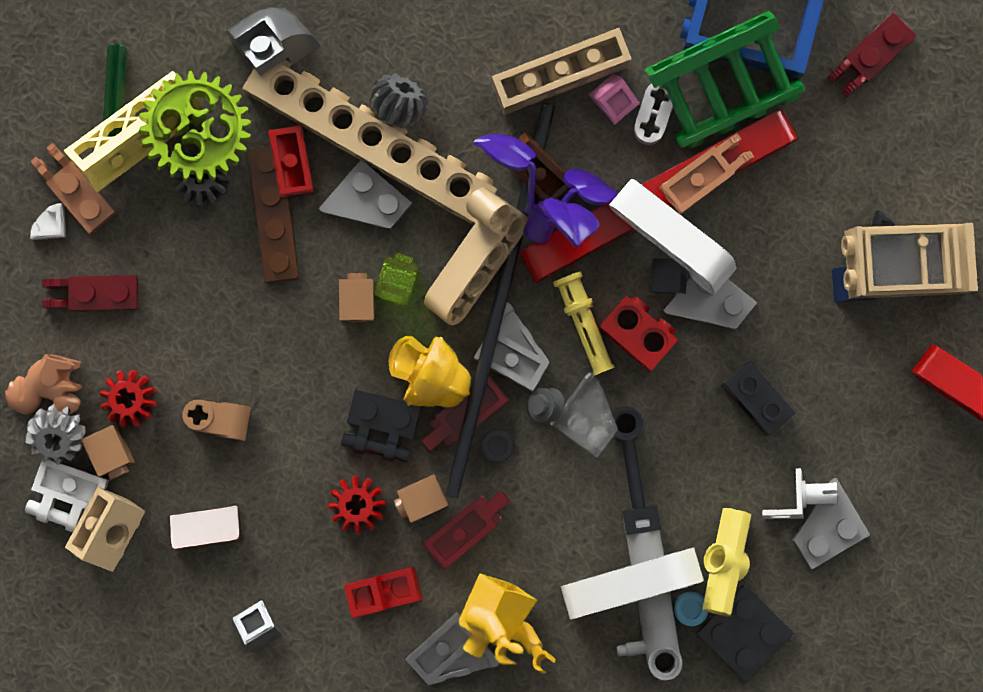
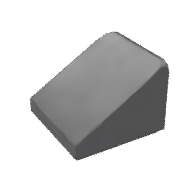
[233,600,282,653]

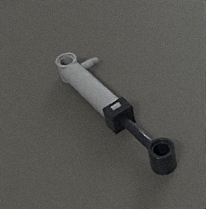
[608,406,683,680]

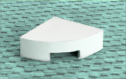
[30,203,66,240]

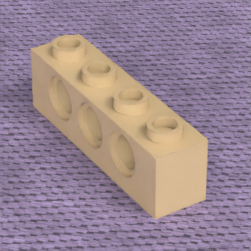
[492,28,632,115]

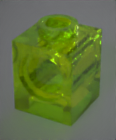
[374,253,420,308]

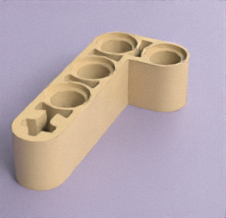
[424,187,528,326]

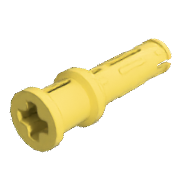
[553,271,615,375]

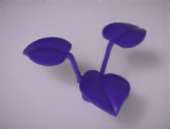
[472,134,617,248]

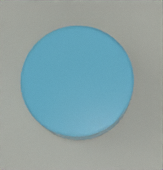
[674,591,708,626]

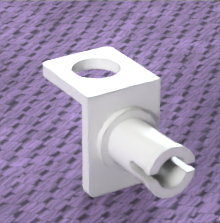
[762,468,838,519]

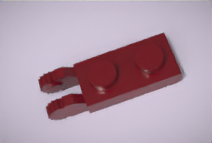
[827,12,917,98]
[42,275,138,311]

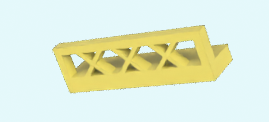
[64,71,203,192]

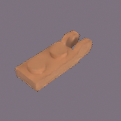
[659,133,755,215]
[31,143,117,235]

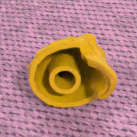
[388,336,471,408]

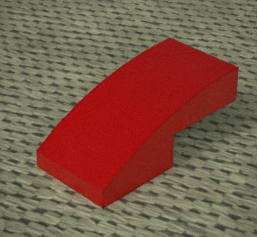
[343,566,423,618]

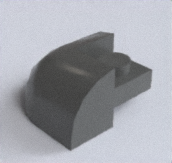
[227,7,320,76]

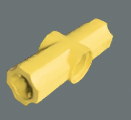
[702,508,752,616]

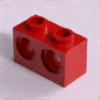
[598,295,678,373]

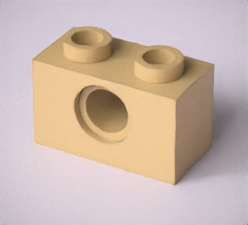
[65,487,145,572]

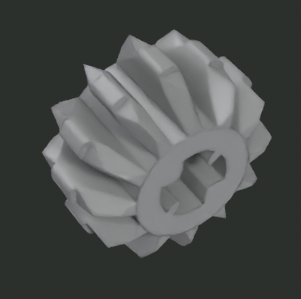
[25,404,86,465]

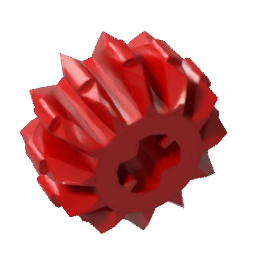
[99,370,158,428]
[327,476,386,534]

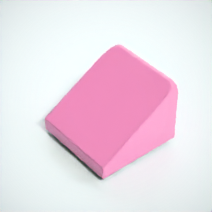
[589,74,640,125]

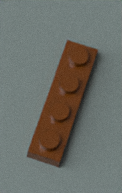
[248,146,299,283]

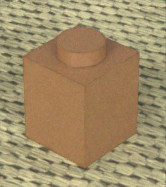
[339,273,376,323]
[81,425,135,480]
[394,474,449,522]

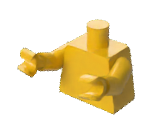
[459,573,555,674]

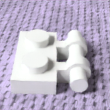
[25,459,109,533]

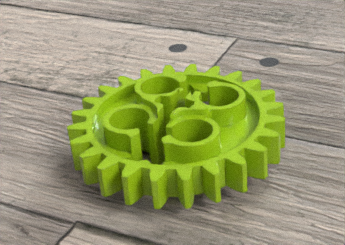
[139,71,251,183]

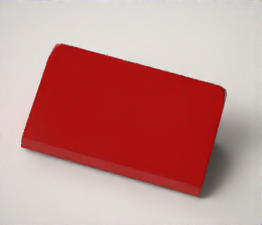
[268,125,314,198]

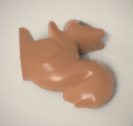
[5,354,82,415]

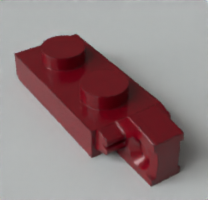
[421,376,509,452]
[423,490,510,570]

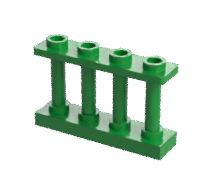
[645,11,806,148]

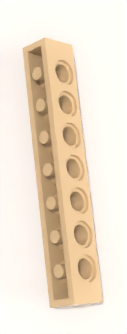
[242,60,498,226]

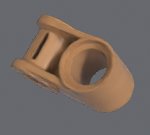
[182,400,251,441]

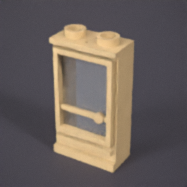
[841,223,978,299]

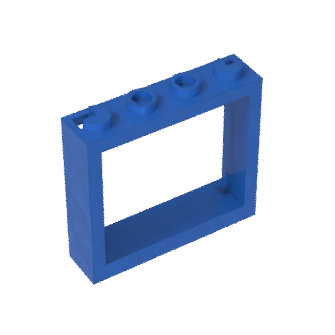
[680,0,824,80]

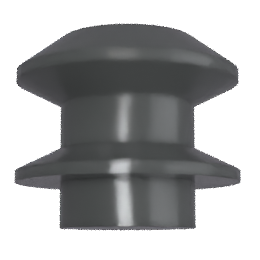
[528,388,565,422]

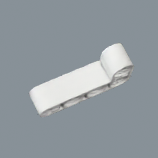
[609,179,737,295]
[560,548,704,620]

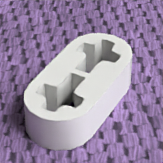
[634,84,673,145]

